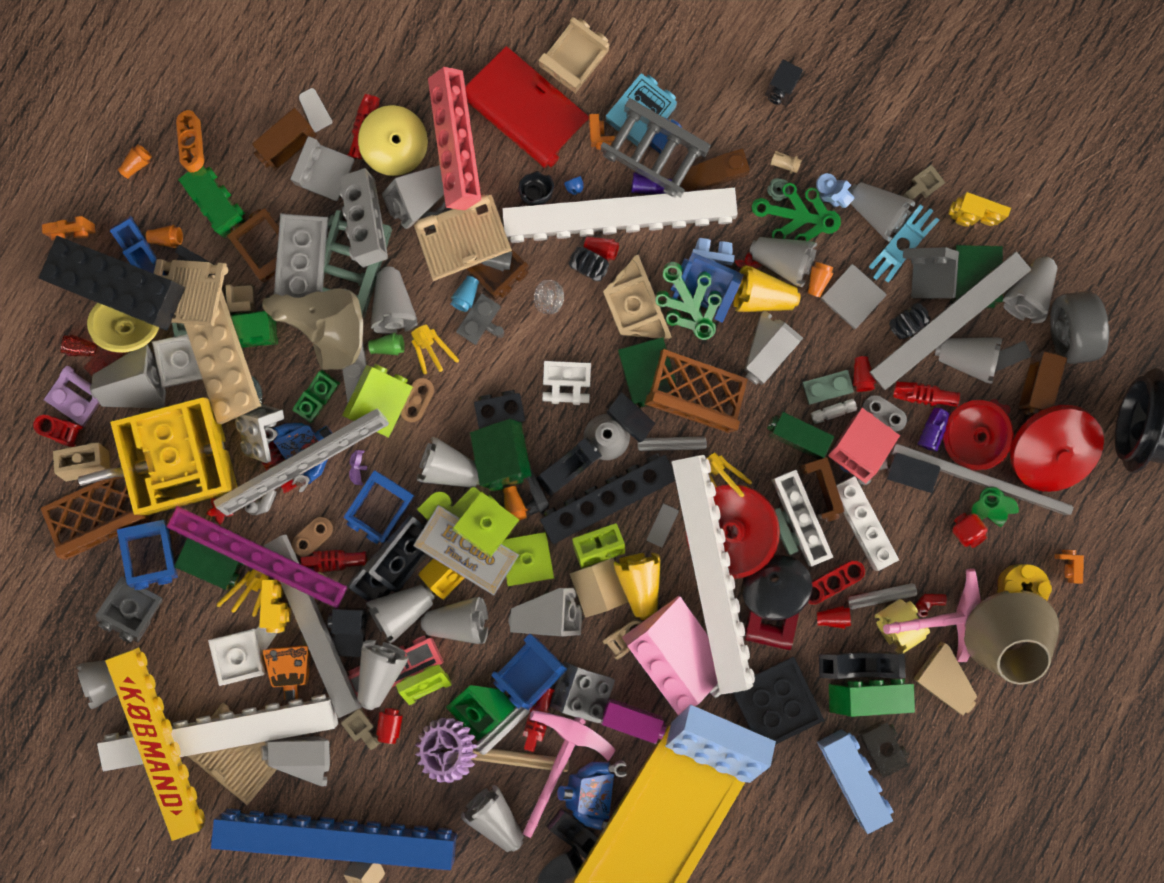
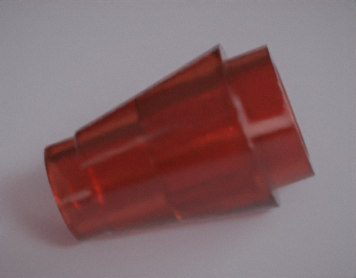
[60,334,97,357]

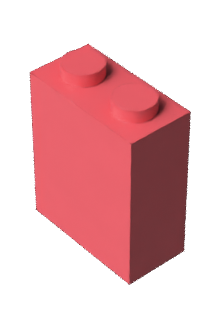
[828,408,900,484]

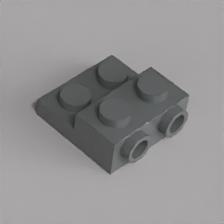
[95,576,163,643]

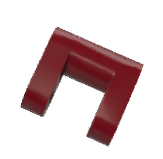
[744,609,799,651]

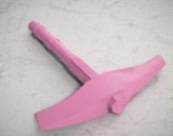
[883,569,981,662]
[523,710,616,838]

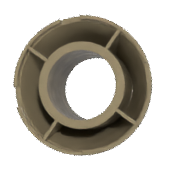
[964,590,1060,685]

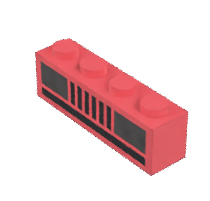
[348,635,444,703]

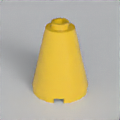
[733,265,800,312]
[613,553,660,620]

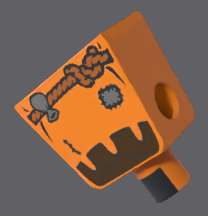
[263,645,311,700]

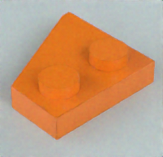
[42,216,96,240]

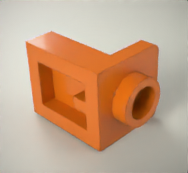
[589,114,614,150]
[1055,550,1084,584]

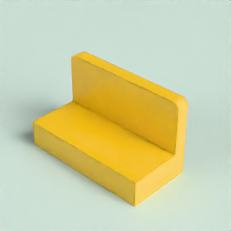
[418,558,465,600]

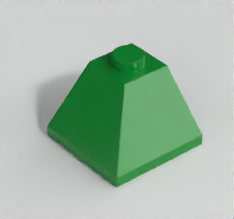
[446,685,516,742]

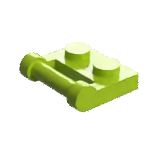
[396,664,452,705]

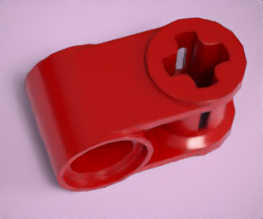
[33,415,83,447]

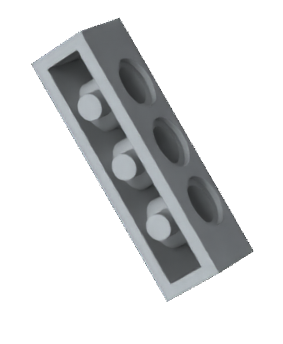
[339,168,388,267]

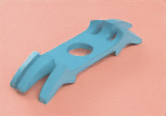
[869,204,939,282]

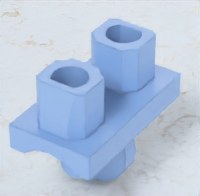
[816,173,854,208]
[691,238,735,266]

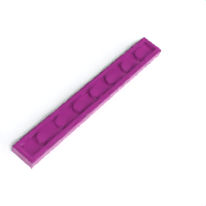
[167,506,348,608]

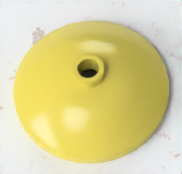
[358,105,428,176]
[87,303,159,352]

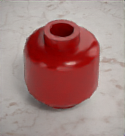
[952,513,988,549]

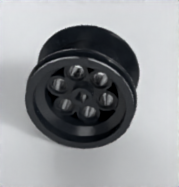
[1115,368,1164,473]

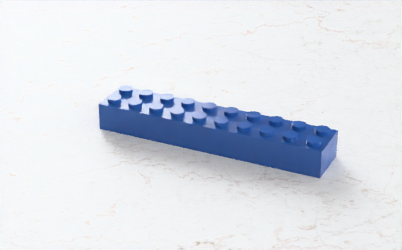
[211,809,457,870]

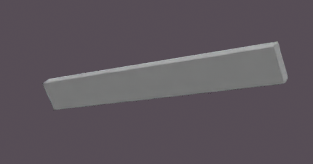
[870,252,1031,390]
[214,409,389,516]
[890,444,1074,515]
[264,535,361,718]

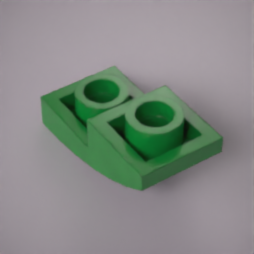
[292,370,340,423]

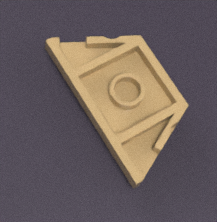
[603,255,672,339]

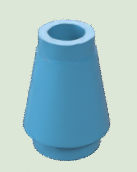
[451,276,479,312]

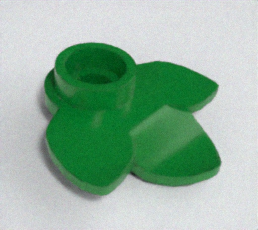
[972,487,1019,527]

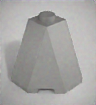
[382,165,444,229]
[744,310,803,385]
[90,344,166,408]
[509,588,582,636]
[261,736,330,786]

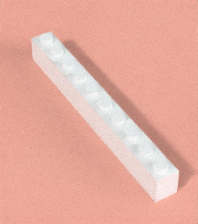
[502,188,737,243]
[672,455,755,695]
[97,694,338,771]

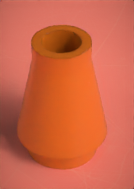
[118,144,152,179]
[146,225,183,248]
[808,262,834,298]
[503,486,528,520]

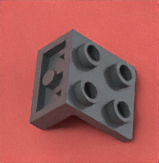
[903,247,959,299]
[550,661,615,723]

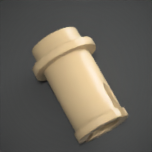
[771,151,802,174]

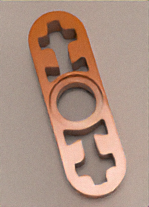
[176,110,204,172]

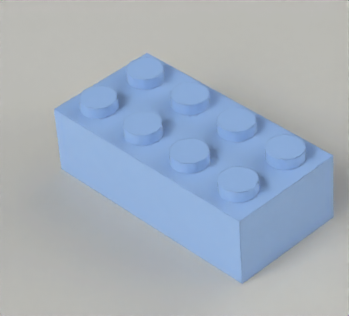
[665,705,776,783]
[817,729,893,834]

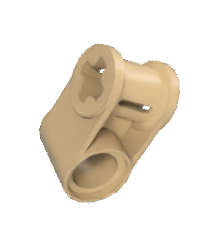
[602,619,643,660]

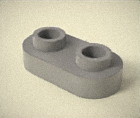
[862,396,907,432]

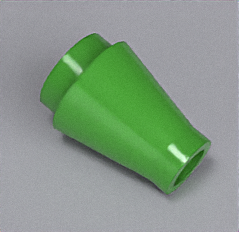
[368,333,405,356]

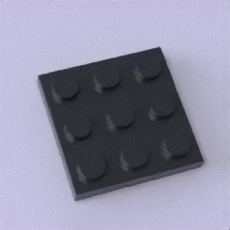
[733,656,825,745]

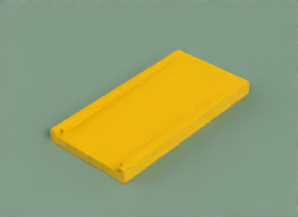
[571,725,745,883]

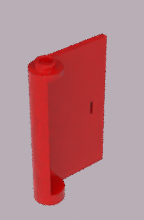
[465,46,589,168]

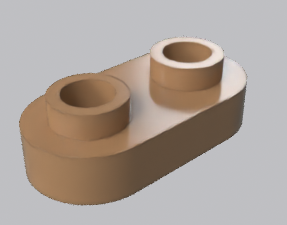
[400,378,435,423]
[292,517,334,557]

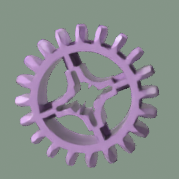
[415,718,478,783]

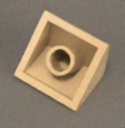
[570,558,628,618]

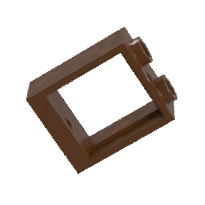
[252,107,317,171]
[227,208,279,283]
[1018,351,1067,417]

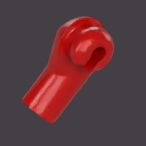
[915,594,947,618]

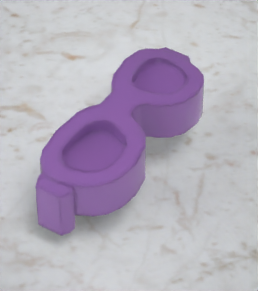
[349,450,367,485]

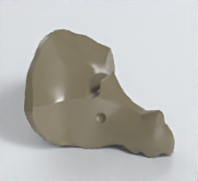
[262,289,363,370]

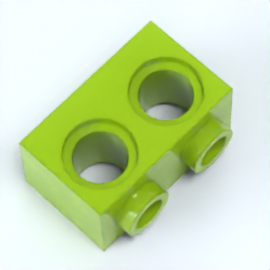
[572,523,625,569]

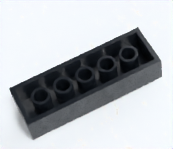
[39,235,186,331]

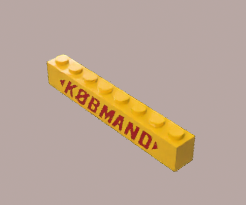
[105,647,205,841]

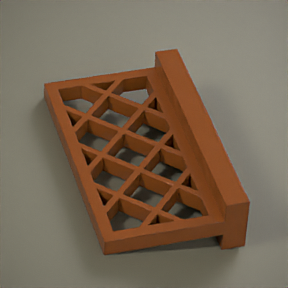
[645,349,748,433]
[41,476,150,560]

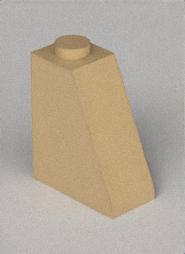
[913,642,977,715]

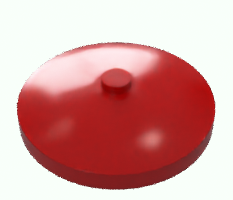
[1010,405,1104,492]
[686,484,780,579]

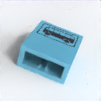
[606,73,677,146]

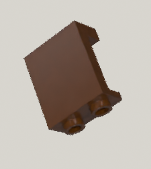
[465,248,529,300]
[799,457,845,522]

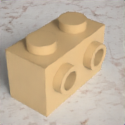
[53,442,110,481]

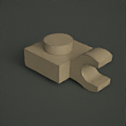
[903,165,945,200]
[341,708,380,750]

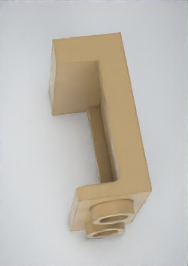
[539,17,609,94]

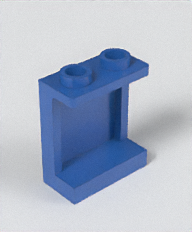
[671,252,744,323]
[491,634,567,710]

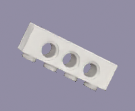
[772,470,833,566]
[836,476,899,571]

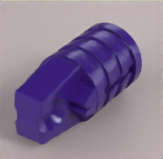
[631,172,672,195]
[917,407,949,452]

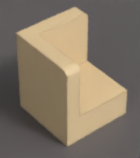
[226,284,255,314]
[343,862,385,883]

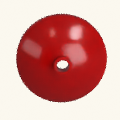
[943,400,1014,470]

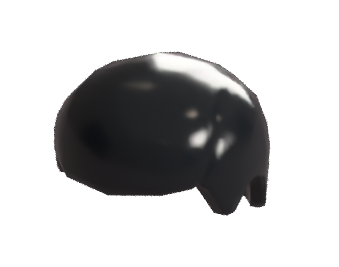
[518,171,554,206]

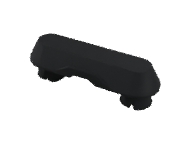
[525,467,549,516]

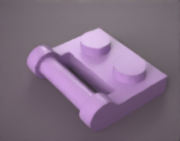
[44,366,100,426]

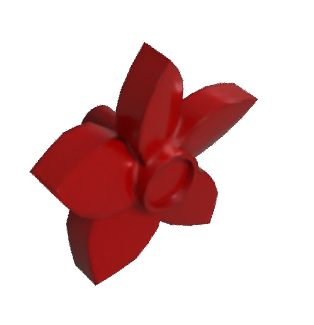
[734,252,761,272]
[206,498,234,525]

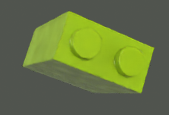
[342,364,413,438]

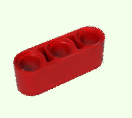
[808,560,865,605]

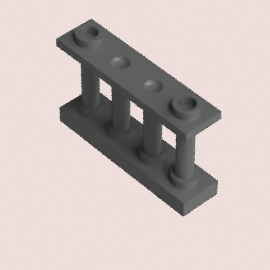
[601,98,711,198]

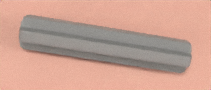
[638,437,707,451]
[848,583,917,609]
[476,707,532,755]

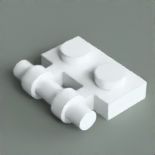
[543,361,591,405]

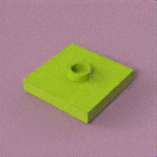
[453,492,519,558]
[502,532,554,586]

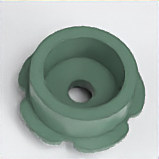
[767,178,790,201]

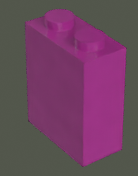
[601,698,666,744]

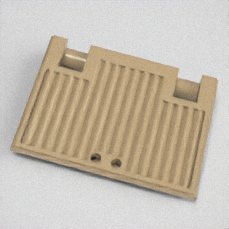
[414,194,512,281]
[154,259,228,326]
[188,703,277,805]

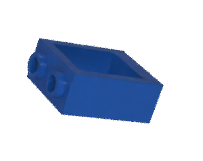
[343,470,416,544]
[117,520,178,590]

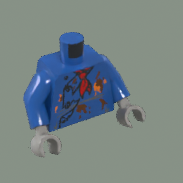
[265,422,333,492]
[557,760,627,830]

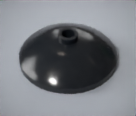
[741,555,812,620]

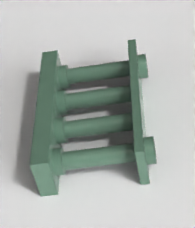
[323,210,392,318]

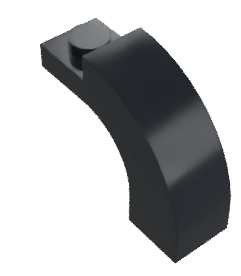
[536,437,602,497]
[819,652,906,679]
[546,808,599,859]
[537,846,583,883]

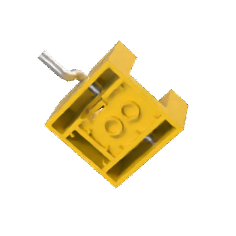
[78,397,238,515]

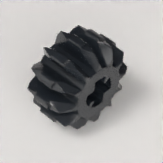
[568,247,609,282]
[889,303,931,340]

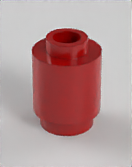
[376,708,403,744]

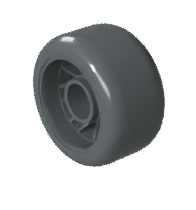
[1050,291,1109,364]

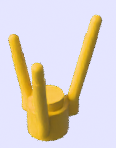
[411,325,459,374]
[707,452,752,497]
[217,569,269,617]

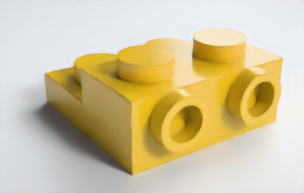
[948,192,1011,227]
[259,578,291,633]

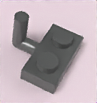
[456,294,505,345]

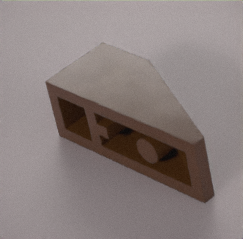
[675,148,750,192]

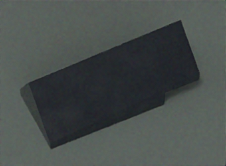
[346,515,428,602]

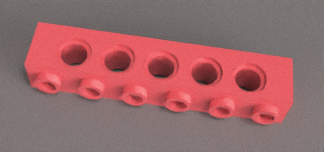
[428,67,481,210]

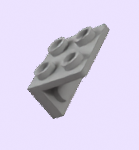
[290,136,354,201]
[235,404,284,463]

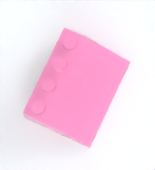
[622,596,718,716]

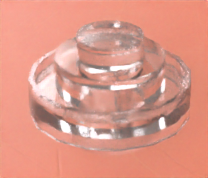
[534,280,564,314]

